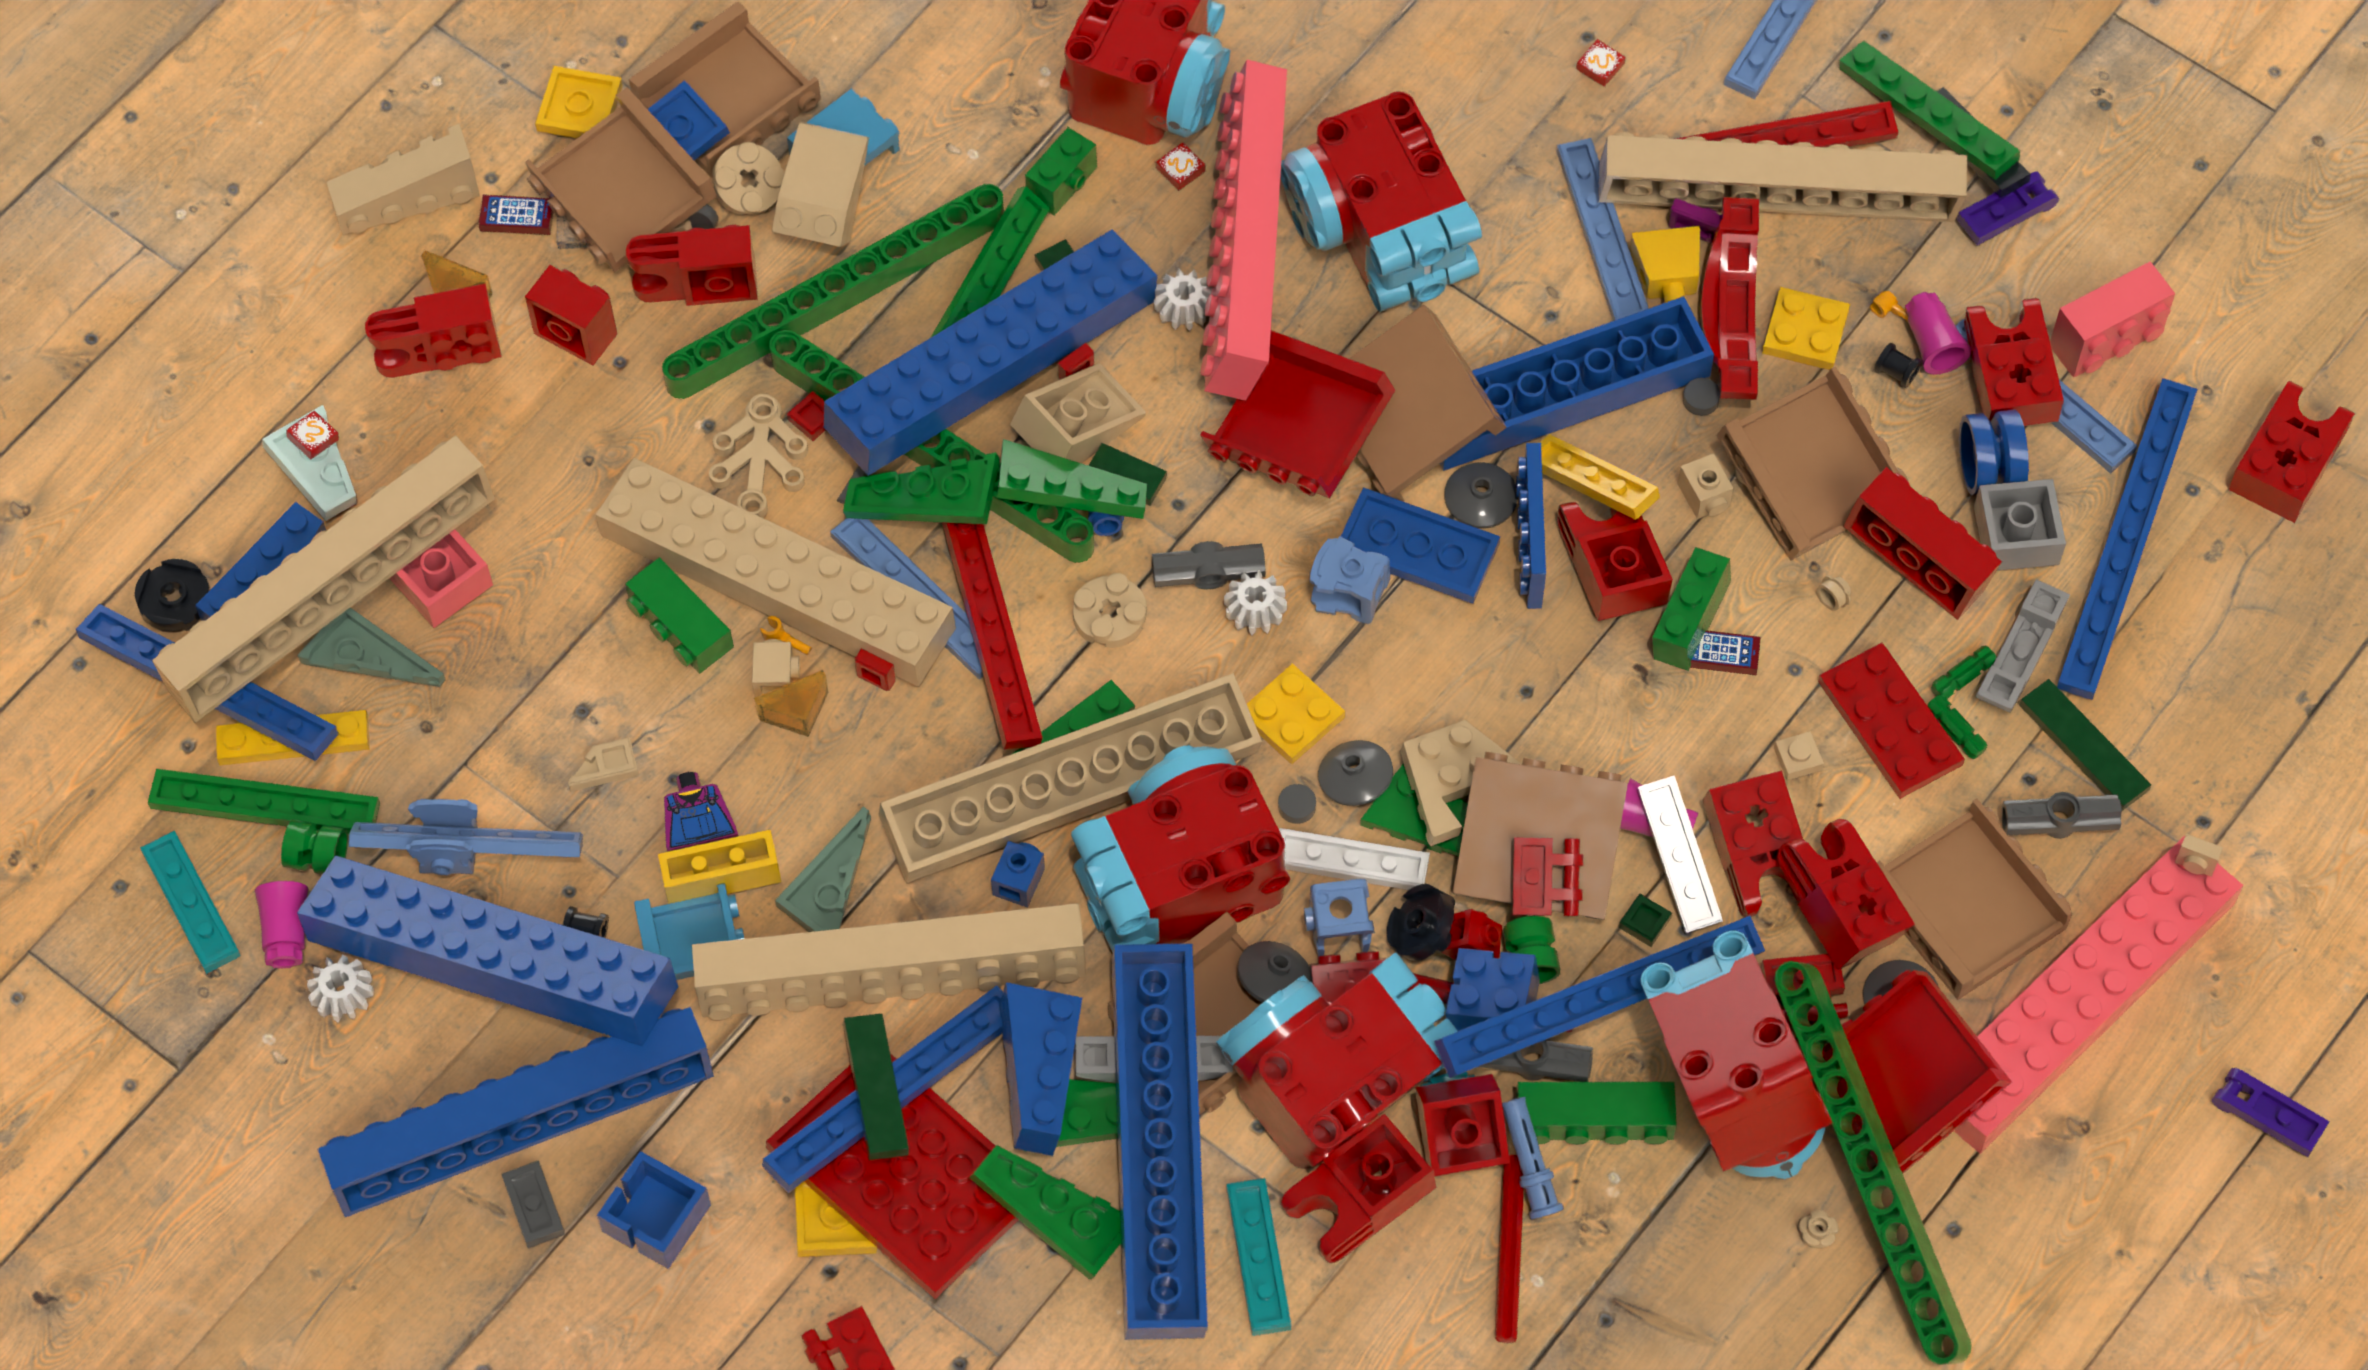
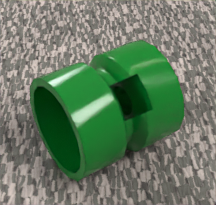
[281,819,348,874]
[1503,916,1561,984]

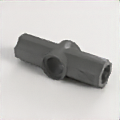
[1152,541,1266,589]
[2002,792,2122,839]
[1479,1040,1593,1082]

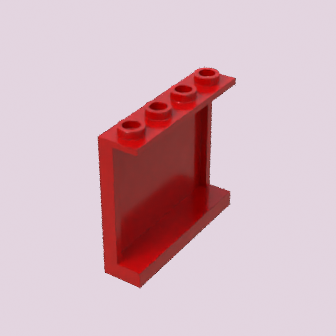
[1200,330,1396,499]
[1805,970,2012,1174]

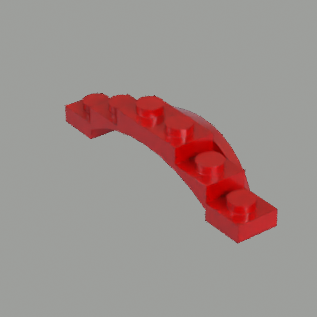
[1701,197,1759,400]

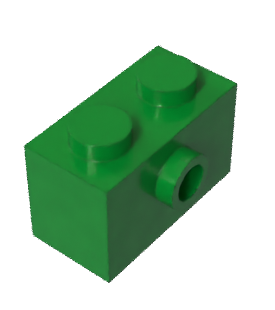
[1025,127,1097,216]

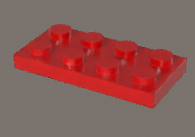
[1818,642,1965,799]

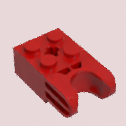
[626,224,758,306]
[365,284,502,378]
[1964,298,2064,426]
[2228,381,2355,523]
[1557,502,1673,621]
[1702,770,1804,918]
[1777,819,1915,970]
[1281,1113,1436,1263]

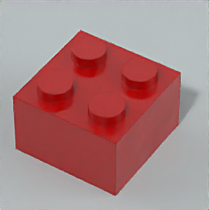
[525,265,618,366]
[1415,1074,1510,1176]

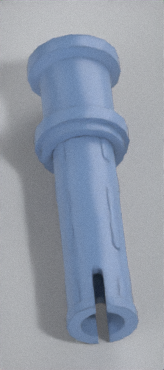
[1502,1097,1564,1219]

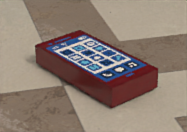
[478,195,554,235]
[1690,630,1761,676]

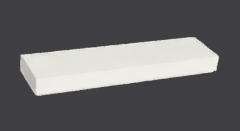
[1637,775,1723,934]
[1279,828,1430,890]

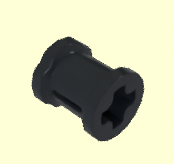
[1874,342,1922,389]
[563,906,609,938]

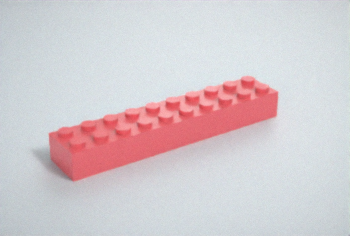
[1200,60,1287,401]
[1954,835,2243,1154]

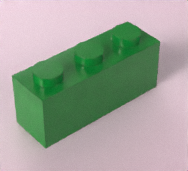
[1652,547,1731,671]
[625,557,734,674]

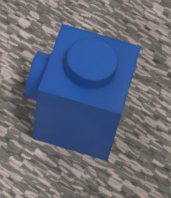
[991,841,1045,908]

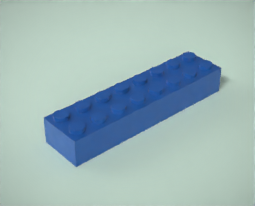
[1440,296,1714,471]

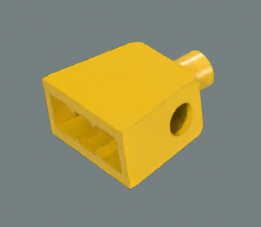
[1629,226,1700,303]

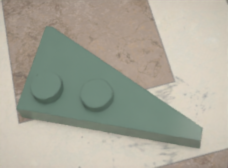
[298,608,445,687]
[775,806,871,932]

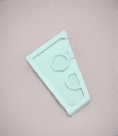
[262,405,356,521]

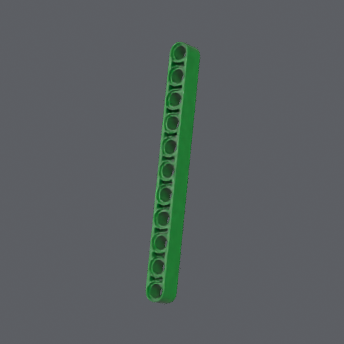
[662,184,1004,399]
[769,330,1094,563]
[1775,961,1972,1365]

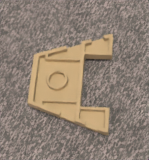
[1400,720,1522,846]

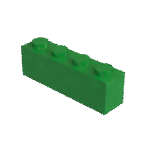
[1516,1082,1677,1145]

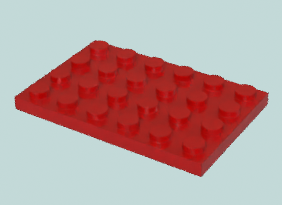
[766,1053,1019,1299]

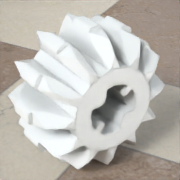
[1154,269,1212,332]
[1224,571,1287,635]
[307,954,374,1023]

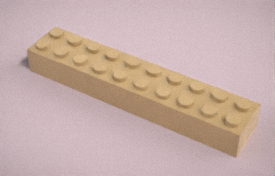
[1599,132,1967,222]
[152,435,495,723]
[595,458,956,687]
[878,673,1262,883]
[692,903,1086,1020]

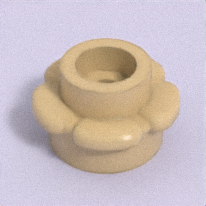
[1817,575,1851,611]
[1799,1210,1838,1249]

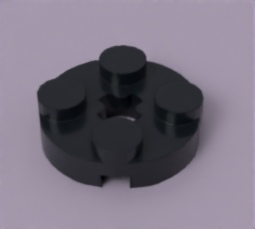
[134,559,210,631]
[1387,884,1455,961]

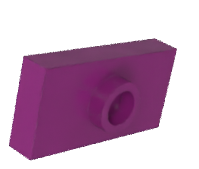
[1668,198,1722,244]

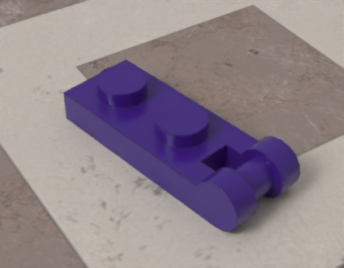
[1957,171,2060,246]
[2212,1068,2330,1157]

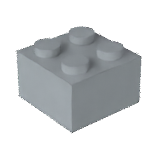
[1974,479,2066,571]

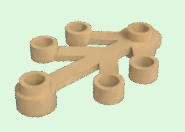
[709,394,808,518]

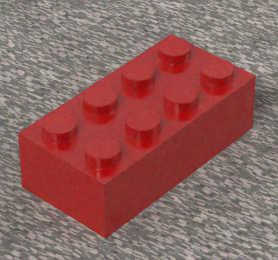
[1843,467,2002,620]

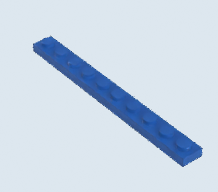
[2057,378,2198,700]
[1434,916,1765,1078]

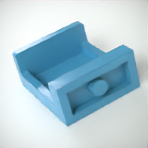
[787,89,900,166]
[634,883,745,980]

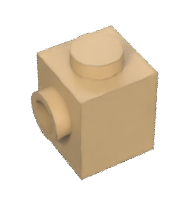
[1678,453,1734,519]
[752,639,800,699]

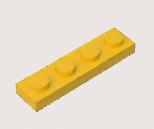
[1540,434,1660,520]
[216,710,370,766]

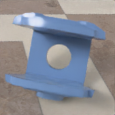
[1310,536,1390,624]
[406,799,478,875]
[1304,879,1375,956]

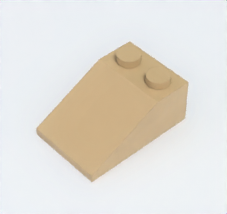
[772,122,869,247]
[1010,363,1146,463]

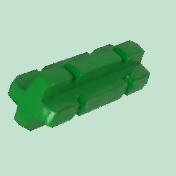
[1931,645,1997,699]
[1928,694,1988,759]

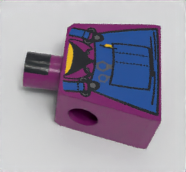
[664,772,738,852]

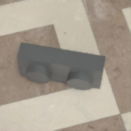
[501,1160,565,1248]

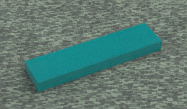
[140,830,241,974]
[1227,1178,1292,1336]

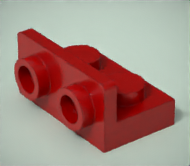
[1310,951,1387,1005]

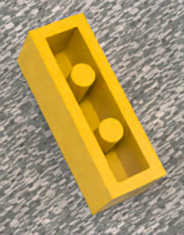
[658,829,782,904]

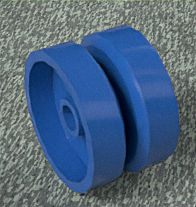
[1959,410,2029,495]

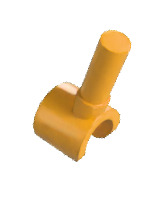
[1870,291,1908,321]
[760,616,812,655]

